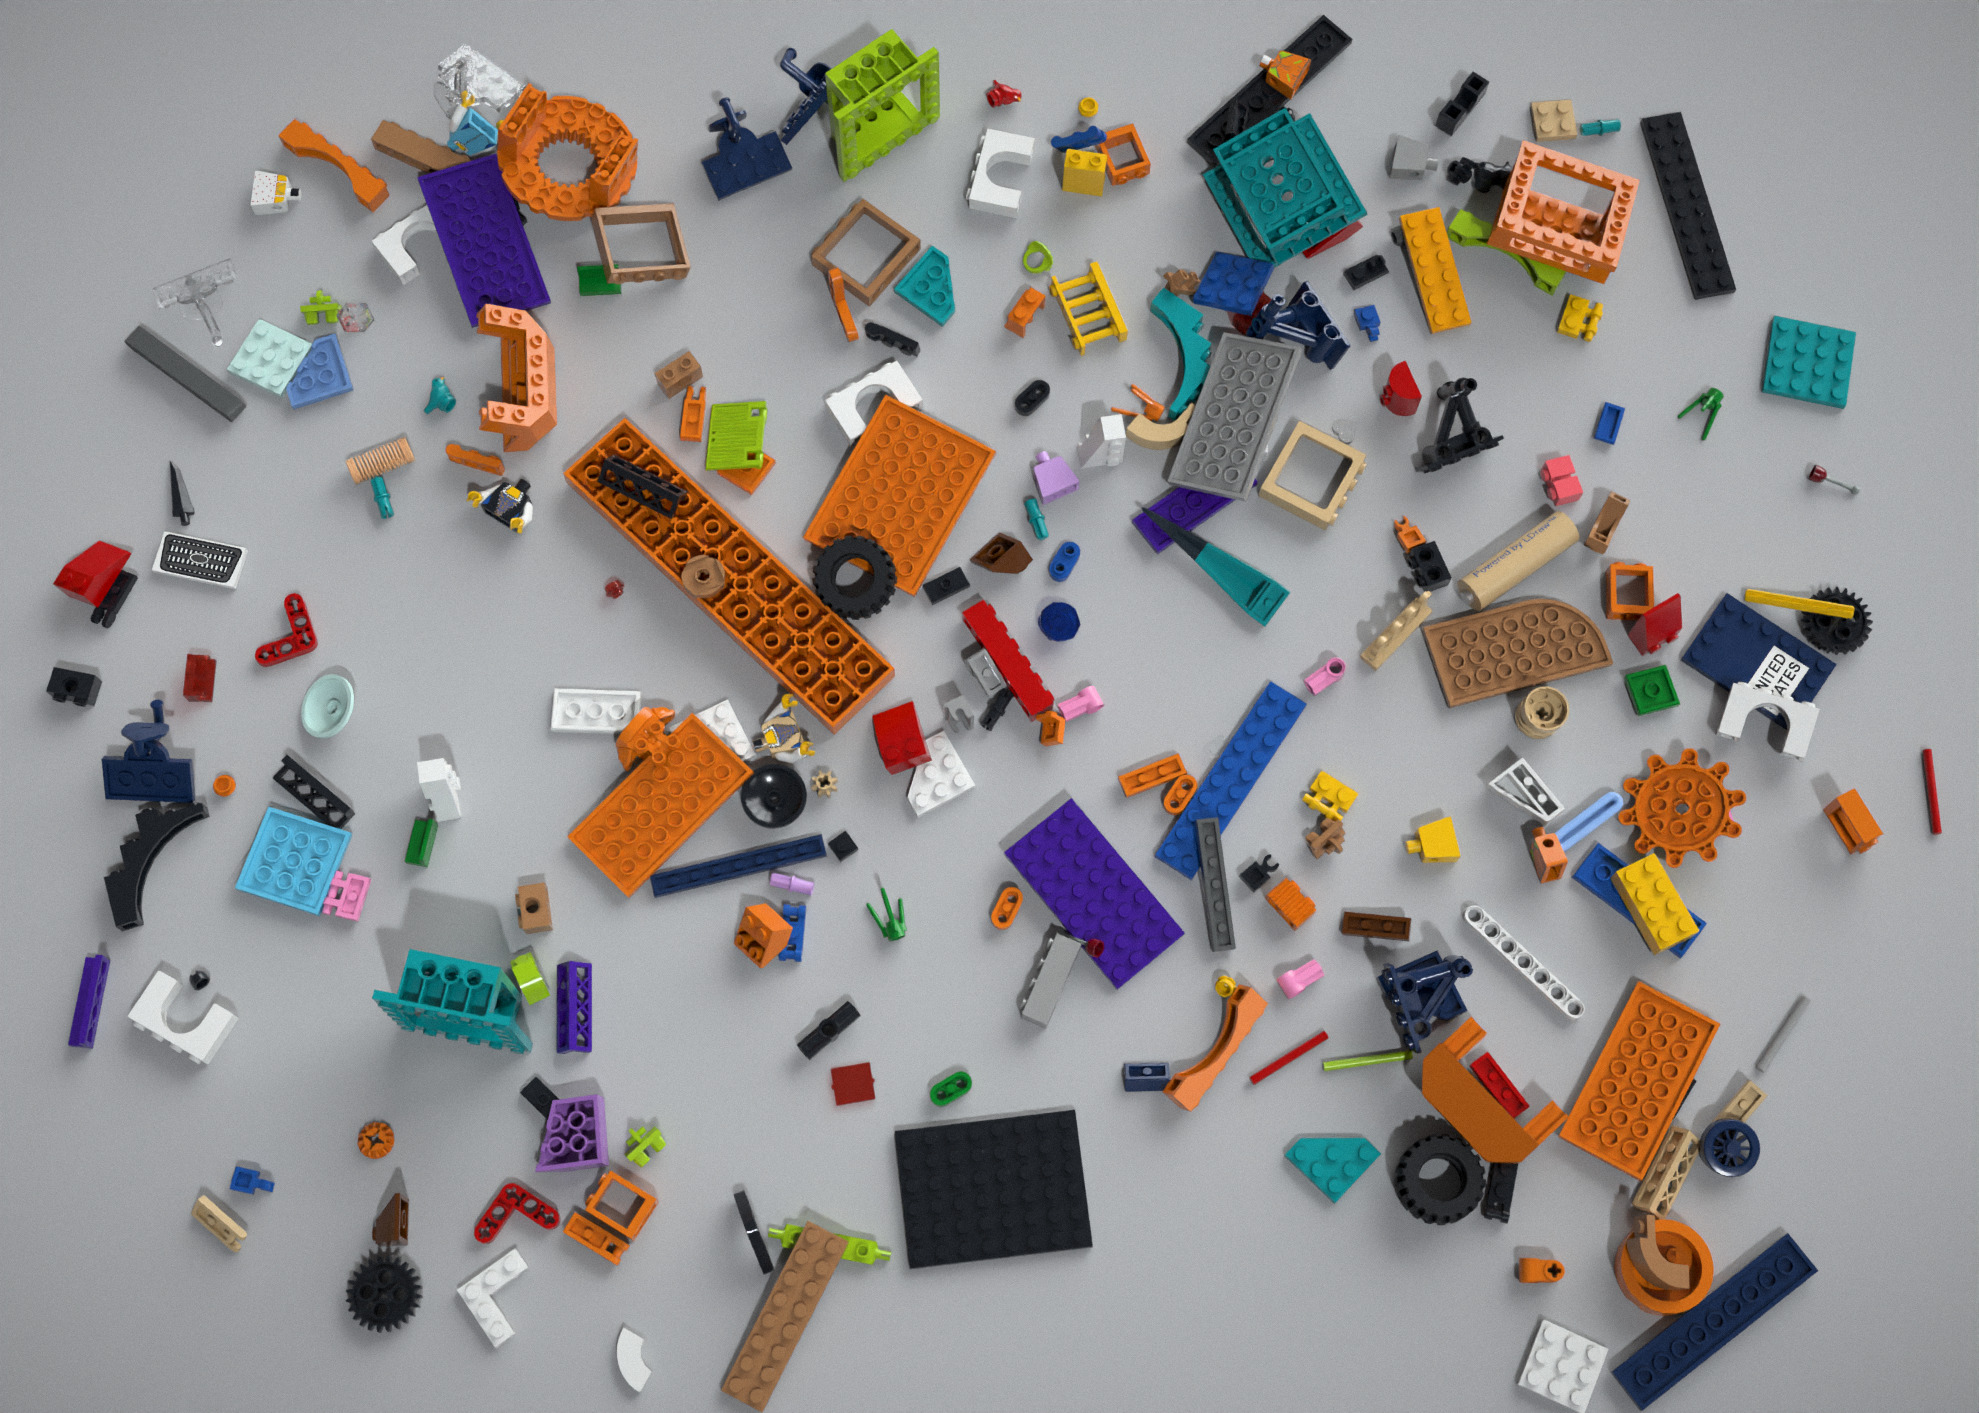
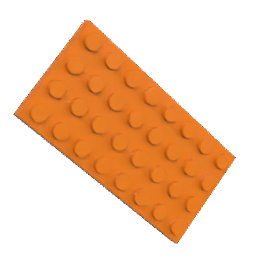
[567,713,754,898]
[1558,981,1720,1182]

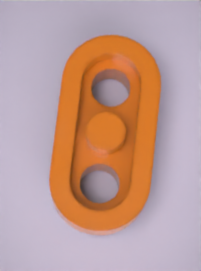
[1163,774,1197,815]
[991,887,1023,930]

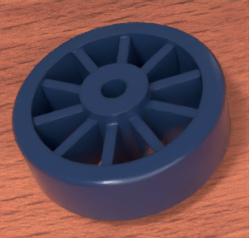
[1699,1118,1760,1177]

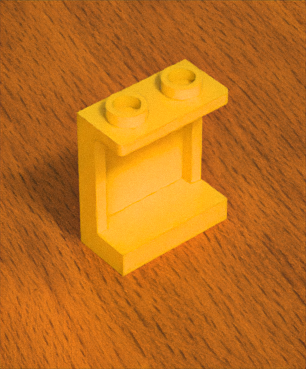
[1062,149,1107,197]

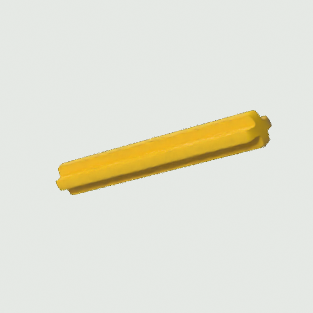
[1745,589,1854,619]

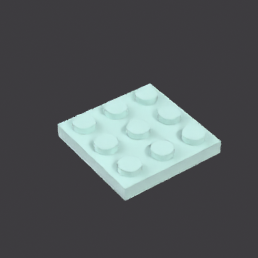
[227,319,312,398]

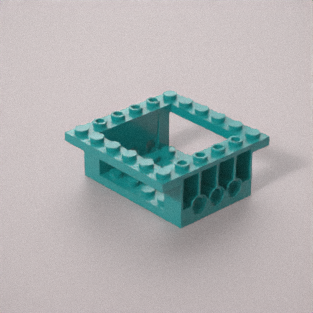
[1203,107,1368,268]
[372,949,533,1054]

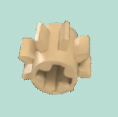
[811,771,838,798]

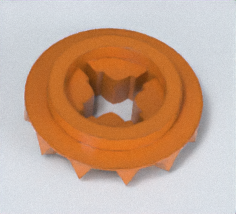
[357,1122,395,1159]

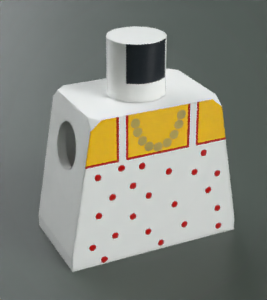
[251,171,302,215]

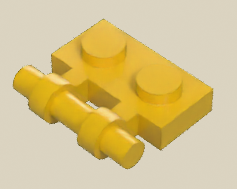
[1557,294,1603,342]
[1302,770,1358,822]

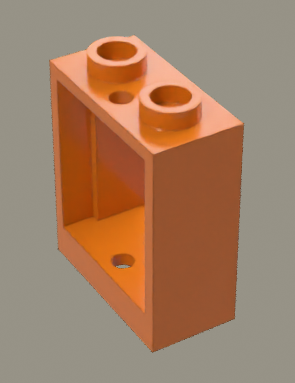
[1095,123,1151,186]
[1606,562,1654,621]
[1823,788,1883,854]
[585,1170,659,1241]

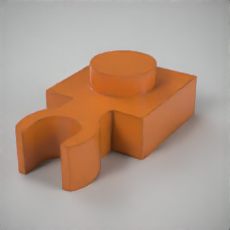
[1394,516,1426,553]

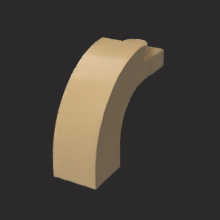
[1126,403,1196,450]

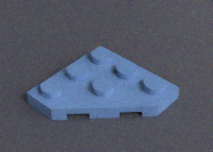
[286,334,354,410]

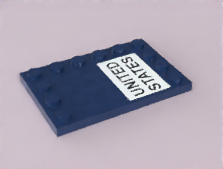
[1680,593,1837,730]

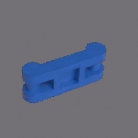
[1051,126,1107,153]
[779,904,806,962]

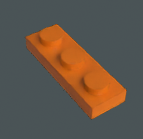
[1118,753,1187,798]

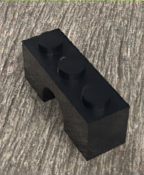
[1435,71,1489,136]

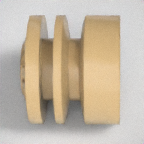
[1515,686,1569,739]

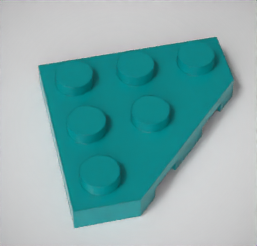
[894,245,955,327]
[1284,1138,1381,1204]

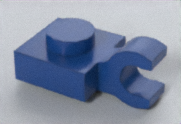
[1354,305,1381,342]
[229,1166,275,1195]

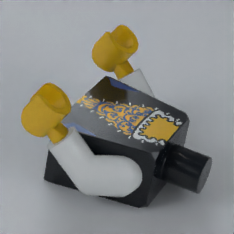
[466,479,533,534]

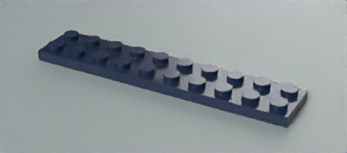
[1610,1233,1818,1411]

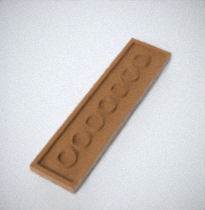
[721,1221,849,1412]

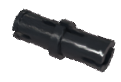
[980,688,1014,731]

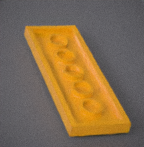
[1399,207,1472,334]

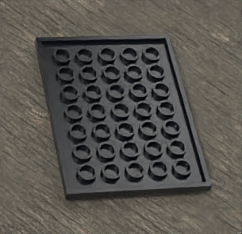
[895,1110,1093,1270]

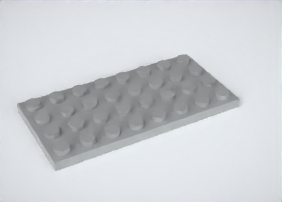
[1167,332,1302,502]

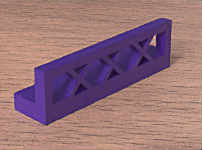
[68,955,110,1049]
[557,961,592,1054]

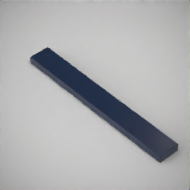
[650,834,827,898]

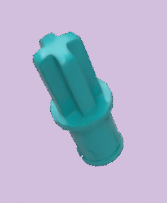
[1579,119,1621,136]
[371,477,394,519]
[1024,499,1049,540]

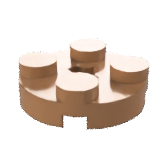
[682,555,725,599]

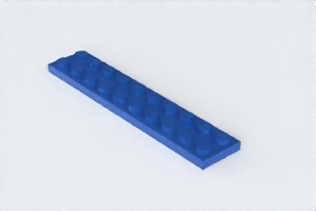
[1154,681,1307,881]

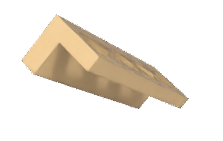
[1632,1126,1700,1220]

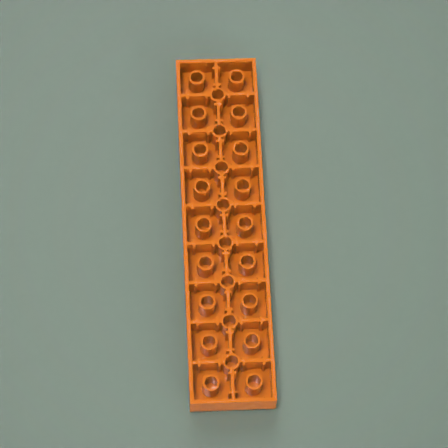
[563,418,895,735]

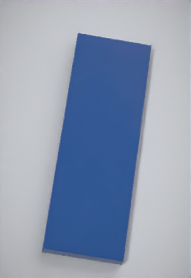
[1572,843,1707,959]

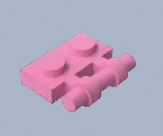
[322,871,371,922]

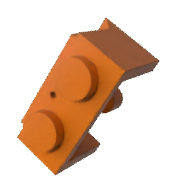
[1004,287,1046,338]

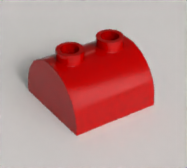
[1380,361,1422,416]

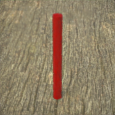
[1922,749,1942,835]
[1249,1031,1329,1085]

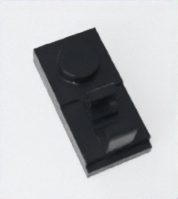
[1343,255,1389,290]

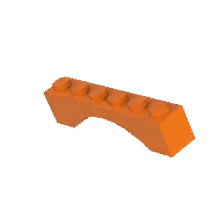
[278,119,389,213]
[1162,984,1268,1112]

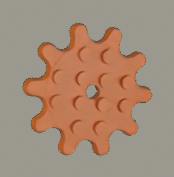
[1618,748,1746,868]

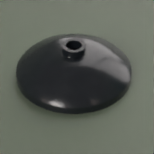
[741,764,807,829]

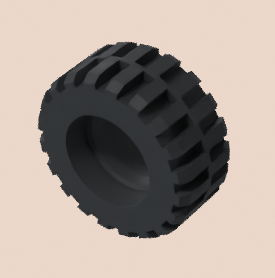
[812,535,897,620]
[1394,1134,1486,1225]

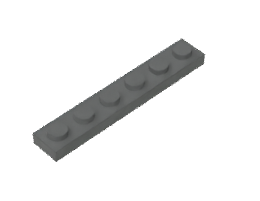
[1195,817,1236,952]

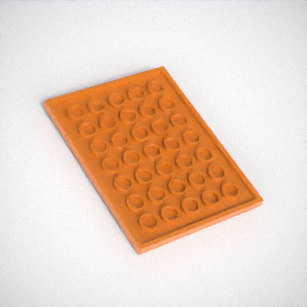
[803,395,996,597]

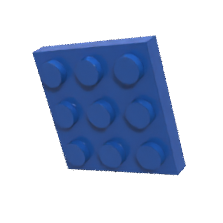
[1193,252,1274,316]

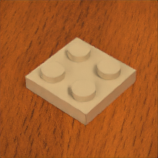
[1530,100,1577,142]

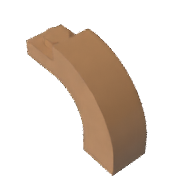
[1584,491,1630,555]
[1627,1214,1690,1291]

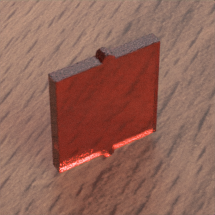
[831,1062,876,1106]

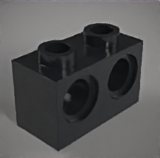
[1407,541,1452,592]

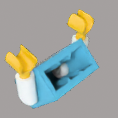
[447,91,504,155]

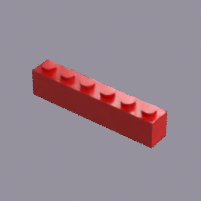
[962,599,1055,722]

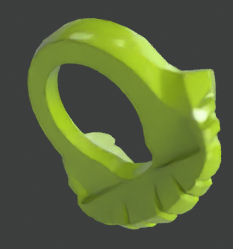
[1023,241,1053,274]

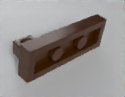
[1342,912,1412,942]

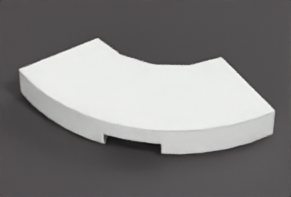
[617,1327,652,1393]

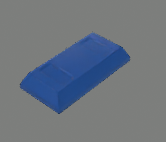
[1594,402,1625,445]

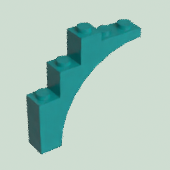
[1150,287,1212,421]

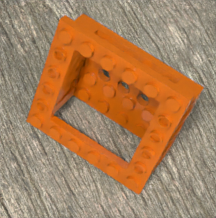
[1487,140,1640,284]

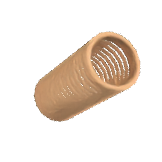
[346,437,415,485]

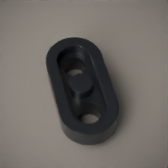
[1015,380,1050,416]

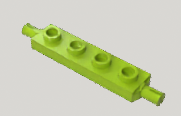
[768,1224,891,1265]

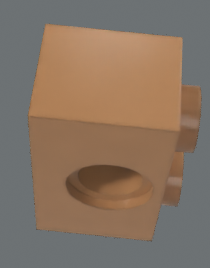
[655,351,703,399]
[515,882,553,934]

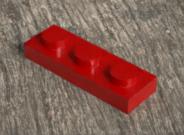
[1469,1052,1530,1118]

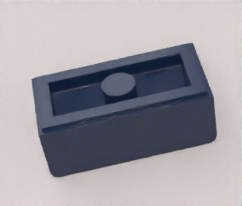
[1124,1063,1171,1092]

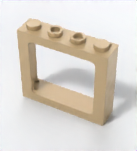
[1259,421,1367,531]

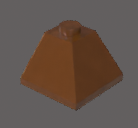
[969,532,1033,574]
[372,1193,409,1246]

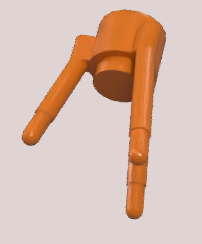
[1111,384,1165,422]

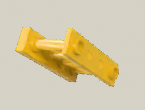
[1049,261,1128,356]

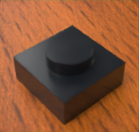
[828,831,858,863]

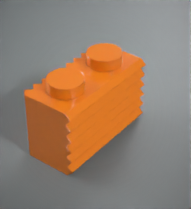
[1265,878,1316,931]

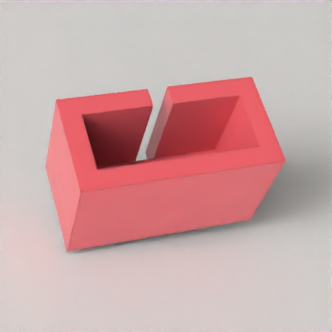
[1540,455,1583,507]

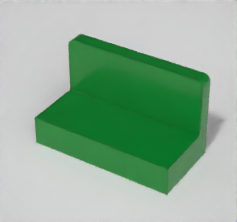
[577,264,622,296]
[405,819,438,868]

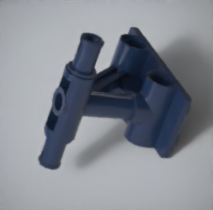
[1246,281,1350,370]
[1381,955,1473,1054]

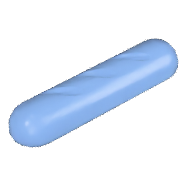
[1555,792,1623,852]

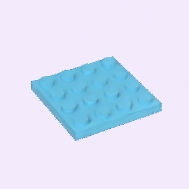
[235,806,352,916]

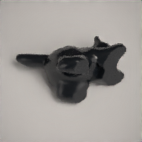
[1461,157,1512,193]

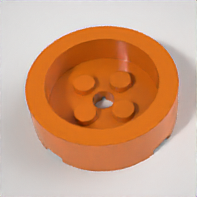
[1615,1219,1714,1316]

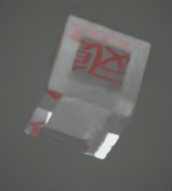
[336,303,375,332]

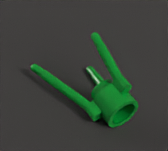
[1678,388,1724,441]
[866,887,907,942]

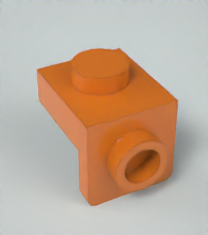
[1036,711,1066,746]

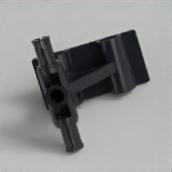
[1415,377,1504,474]

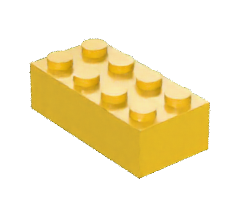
[1610,853,1699,956]

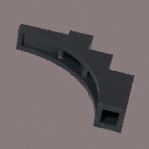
[104,802,210,932]

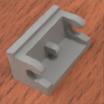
[943,695,974,733]

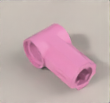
[1303,658,1346,696]
[1058,686,1104,722]
[1277,959,1324,999]

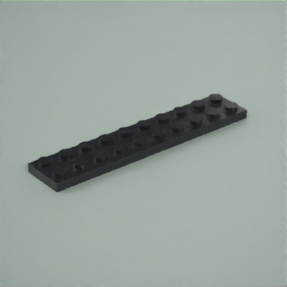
[1187,15,1353,167]
[1640,112,1736,300]

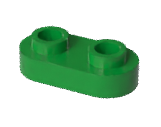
[930,1071,972,1107]

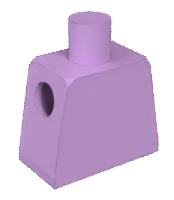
[1033,451,1080,505]

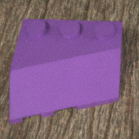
[535,1094,609,1172]

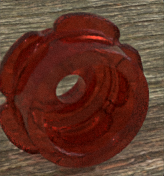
[604,580,625,599]

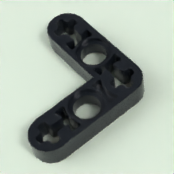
[733,1190,775,1275]

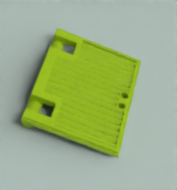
[705,401,768,471]

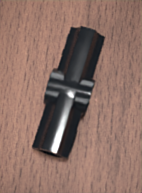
[797,1001,861,1061]

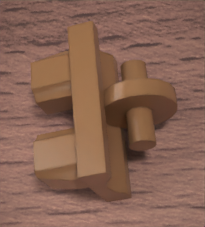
[1163,269,1200,297]
[1305,818,1345,860]

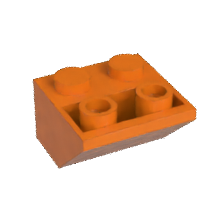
[733,903,793,968]

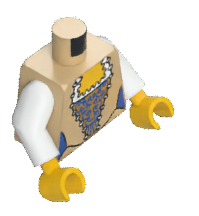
[752,694,815,763]

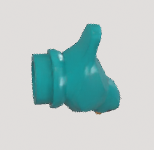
[424,377,456,414]

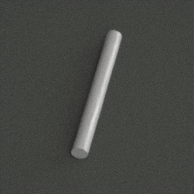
[1756,996,1810,1073]

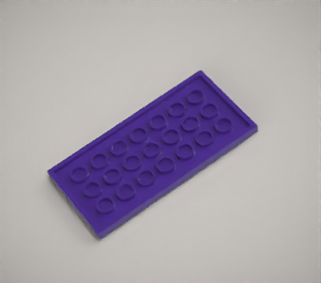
[417,154,551,328]
[1003,798,1185,990]

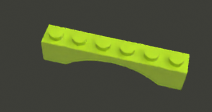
[1447,209,1566,296]

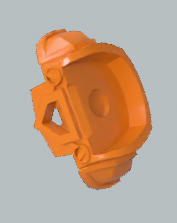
[615,707,680,771]

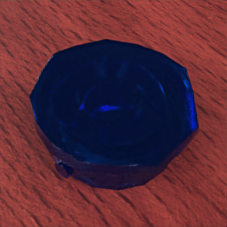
[1038,602,1081,642]

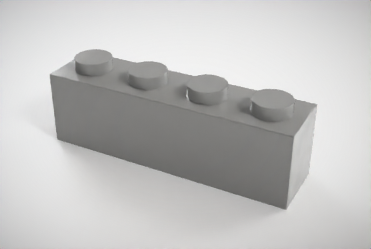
[1019,933,1081,1029]

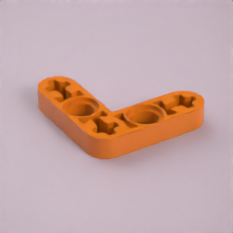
[828,267,859,342]

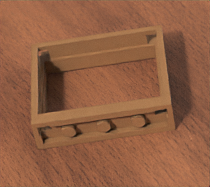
[811,199,921,307]
[591,203,691,284]

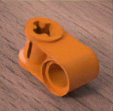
[1519,1258,1565,1283]

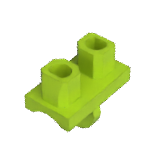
[300,290,342,325]
[624,1126,666,1168]

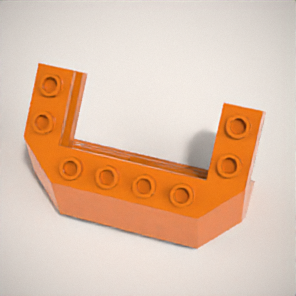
[477,304,557,452]
[1422,1017,1569,1164]

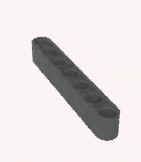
[124,326,246,422]

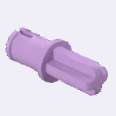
[770,873,815,896]

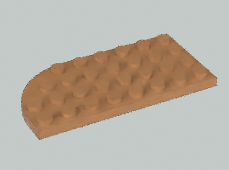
[1422,599,1614,708]

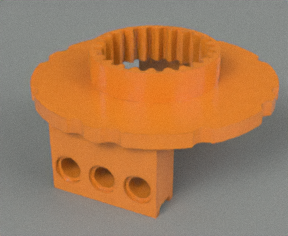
[497,83,639,221]

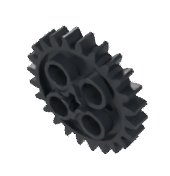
[1801,587,1873,655]
[346,1255,423,1333]

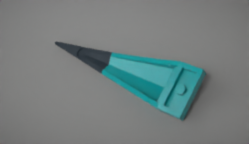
[1142,507,1291,627]

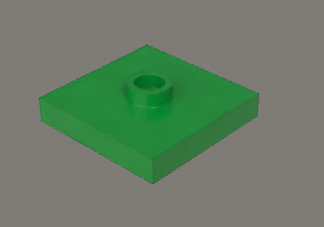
[1624,665,1680,717]

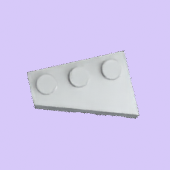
[1077,414,1126,469]
[417,758,461,822]
[1487,758,1565,826]

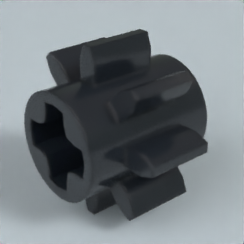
[1447,159,1472,186]

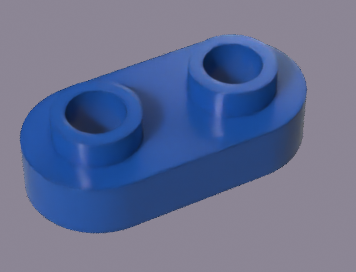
[1049,542,1080,582]

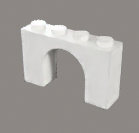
[966,128,1035,218]
[372,204,436,285]
[825,361,923,448]
[1716,682,1820,762]
[128,970,239,1065]

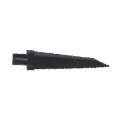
[170,461,195,526]

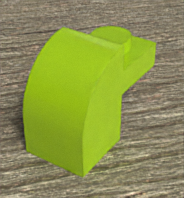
[510,952,550,1005]

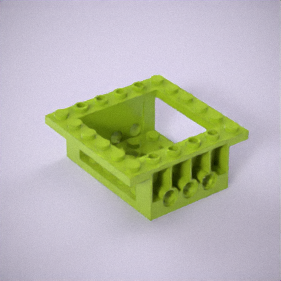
[825,29,940,182]

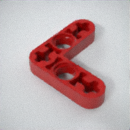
[255,593,318,667]
[474,1183,561,1244]

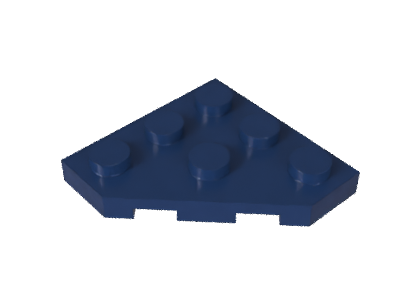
[1376,950,1468,1021]

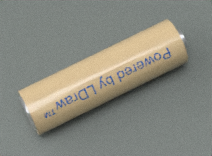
[1457,511,1579,611]

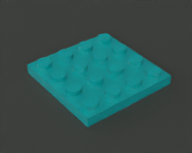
[1762,316,1856,409]

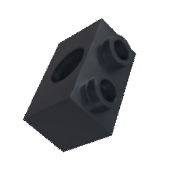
[46,667,102,707]

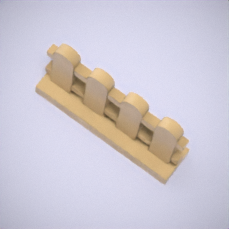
[1360,591,1433,671]

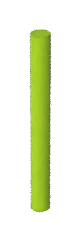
[1323,1050,1413,1071]

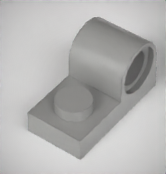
[964,649,1007,697]

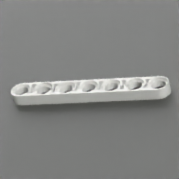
[1463,905,1585,1020]

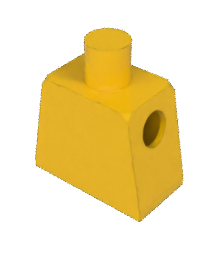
[1405,816,1461,863]

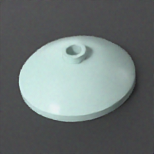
[301,674,354,738]

